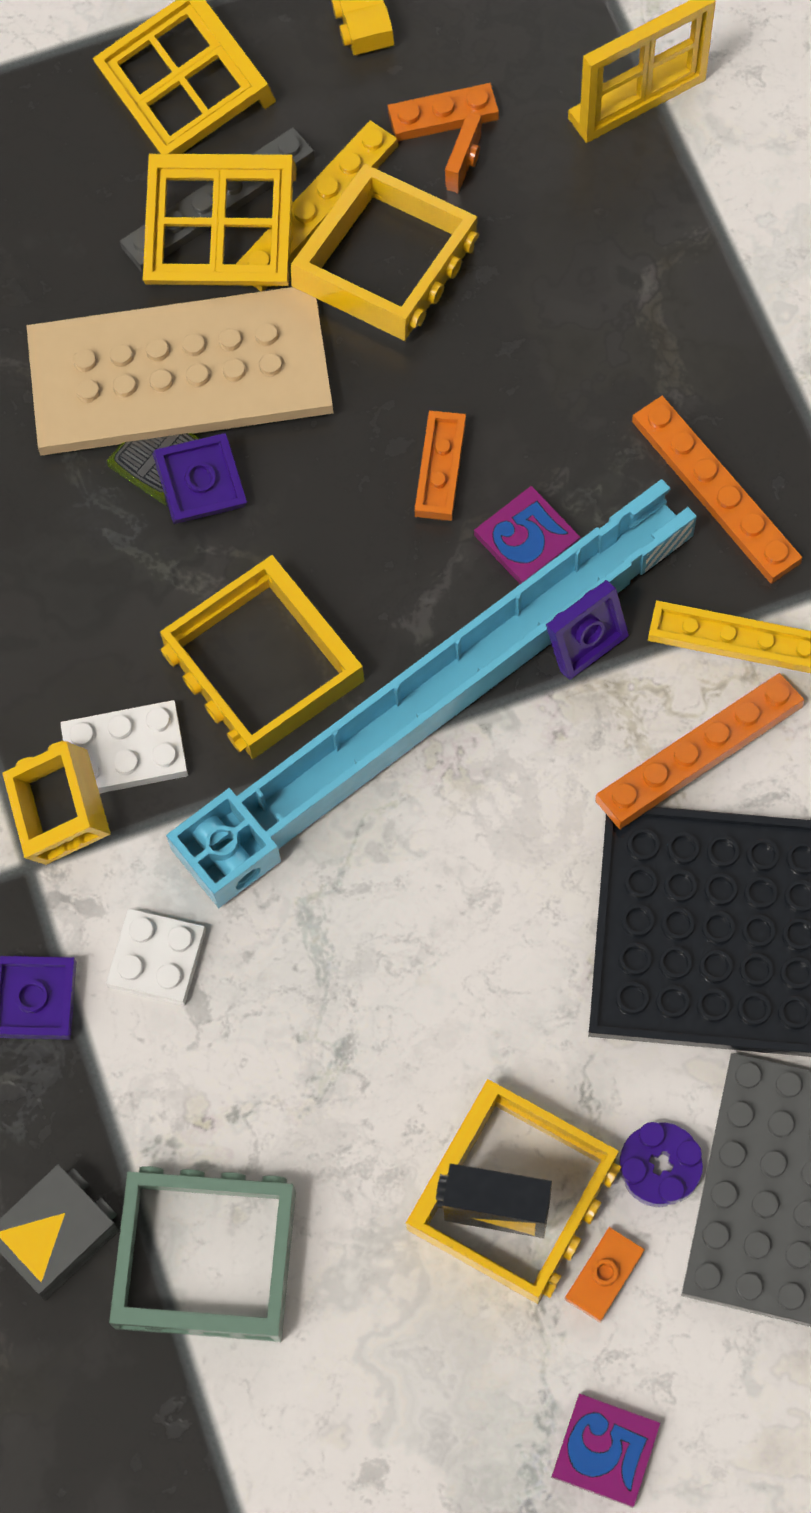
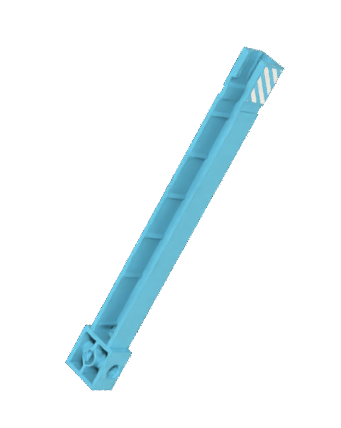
[166,479,697,909]

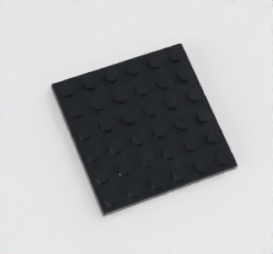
[588,807,811,1057]

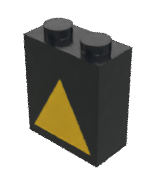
[436,1163,552,1238]

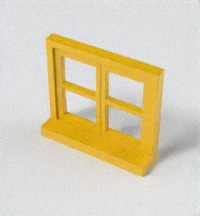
[92,0,276,154]
[568,0,716,143]
[143,154,297,286]

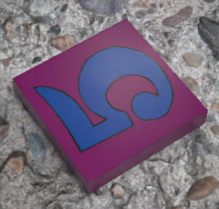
[474,486,581,584]
[551,1393,660,1508]

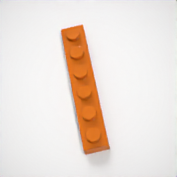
[632,395,803,584]
[595,673,805,829]

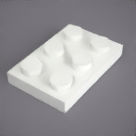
[60,700,188,793]

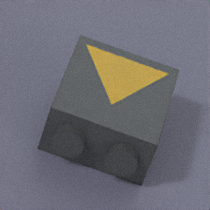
[0,1164,119,1301]

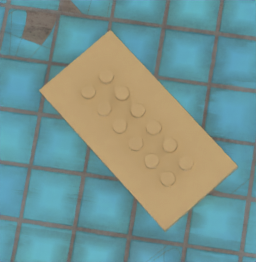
[26,287,334,456]

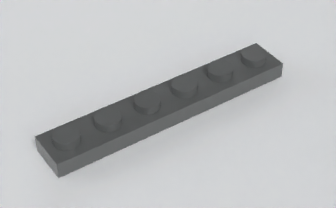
[120,128,315,273]

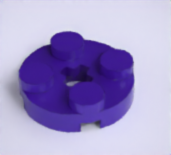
[619,1122,703,1207]

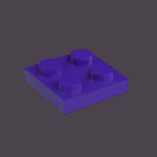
[153,433,247,524]
[546,580,629,680]
[0,956,77,1040]

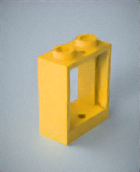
[2,741,110,865]

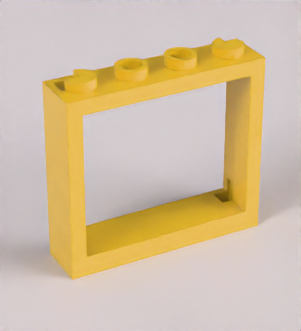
[291,163,479,341]
[160,555,365,759]
[406,1079,622,1304]

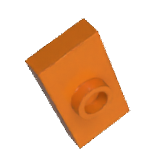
[445,112,481,193]
[564,1227,645,1323]

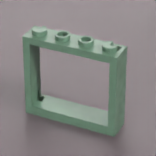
[109,1166,296,1342]

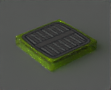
[107,433,199,506]

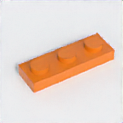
[388,83,499,141]
[414,410,466,521]

